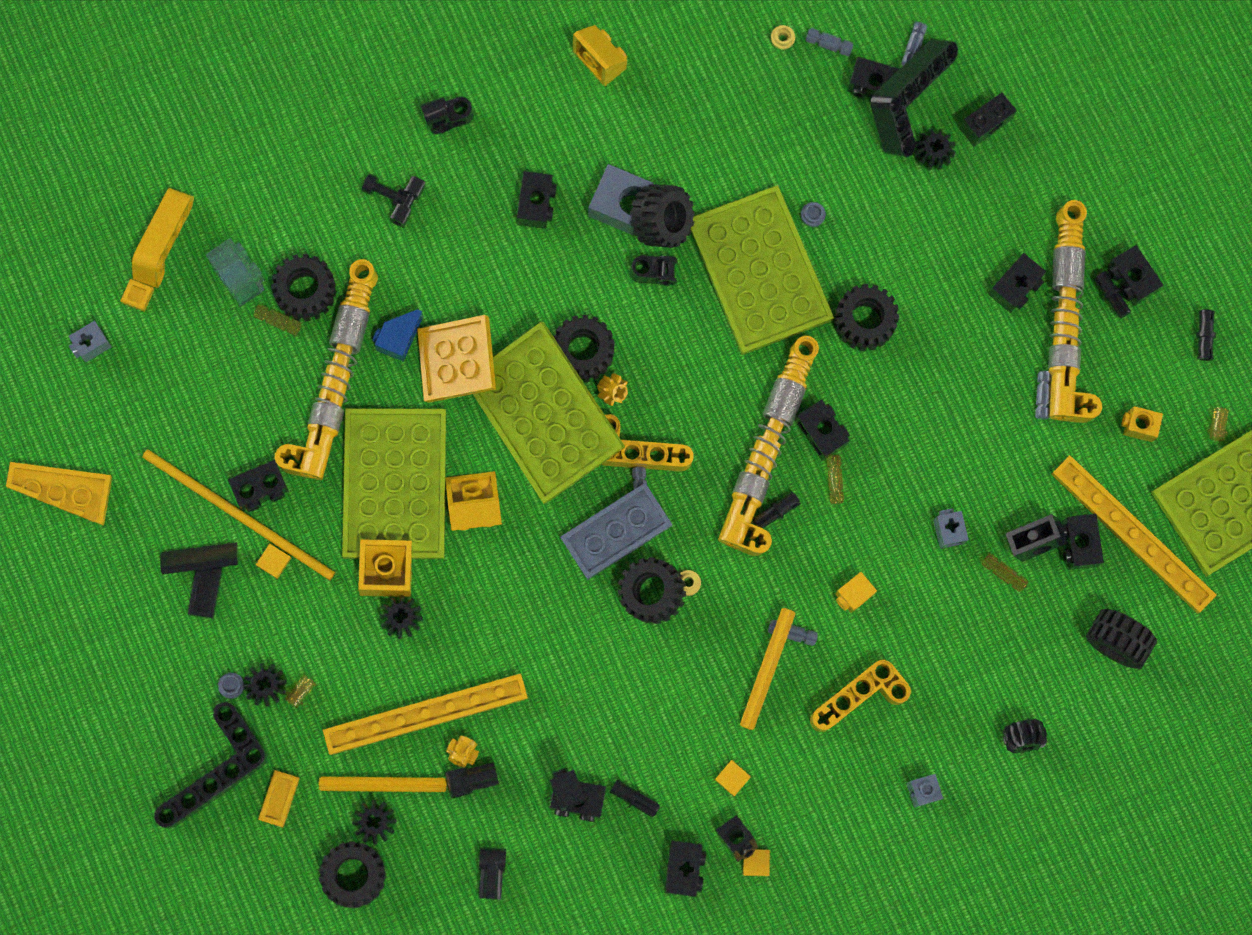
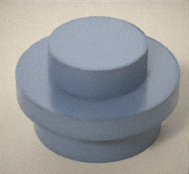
[801,202,826,227]
[218,673,244,699]

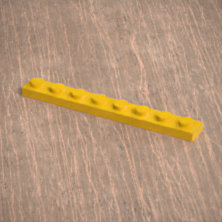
[1051,455,1216,614]
[323,674,528,755]

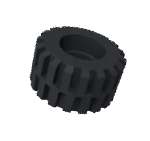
[630,184,695,248]
[271,254,336,322]
[834,284,899,351]
[553,315,615,382]
[618,557,686,624]
[1086,609,1157,669]
[319,842,386,908]

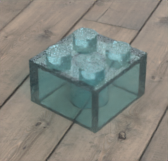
[206,238,265,307]

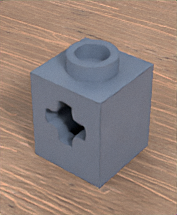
[69,321,111,362]
[933,509,969,549]
[907,774,943,808]

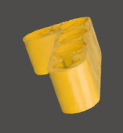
[132,188,194,288]
[601,414,694,471]
[810,660,911,732]

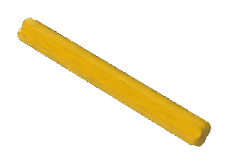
[740,608,796,730]
[319,777,447,792]

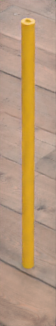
[142,449,336,580]

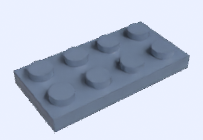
[560,483,673,580]

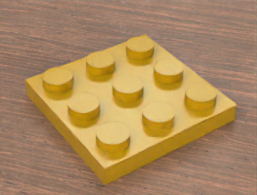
[417,315,496,403]

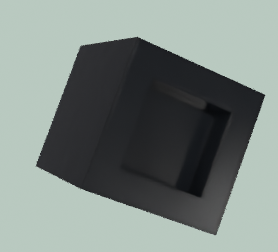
[716,815,758,862]

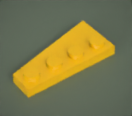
[6,462,112,526]

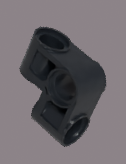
[420,96,474,134]

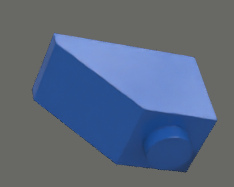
[373,309,423,362]

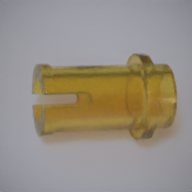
[1208,408,1229,441]
[285,674,316,708]

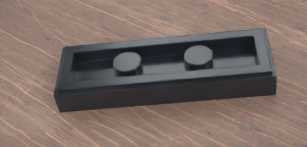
[160,542,238,574]

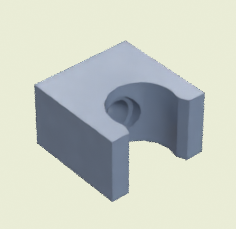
[588,164,653,235]

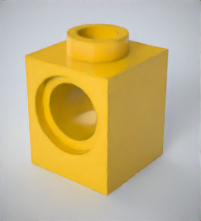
[1121,406,1163,442]
[835,572,877,613]

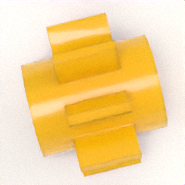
[597,373,628,406]
[446,736,479,768]

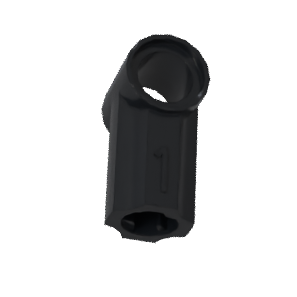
[445,763,499,798]
[479,847,506,899]

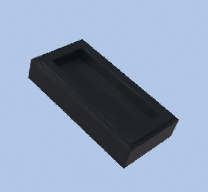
[188,567,223,619]

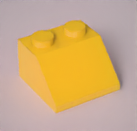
[573,25,627,87]
[445,471,502,531]
[358,540,412,597]

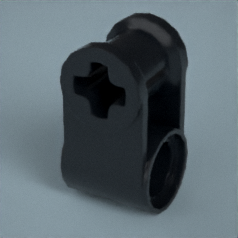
[630,255,678,286]

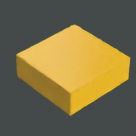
[121,279,154,312]
[256,544,292,579]
[715,760,751,797]
[743,850,770,876]

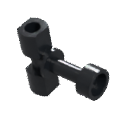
[362,174,426,228]

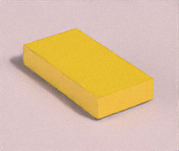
[258,770,300,828]

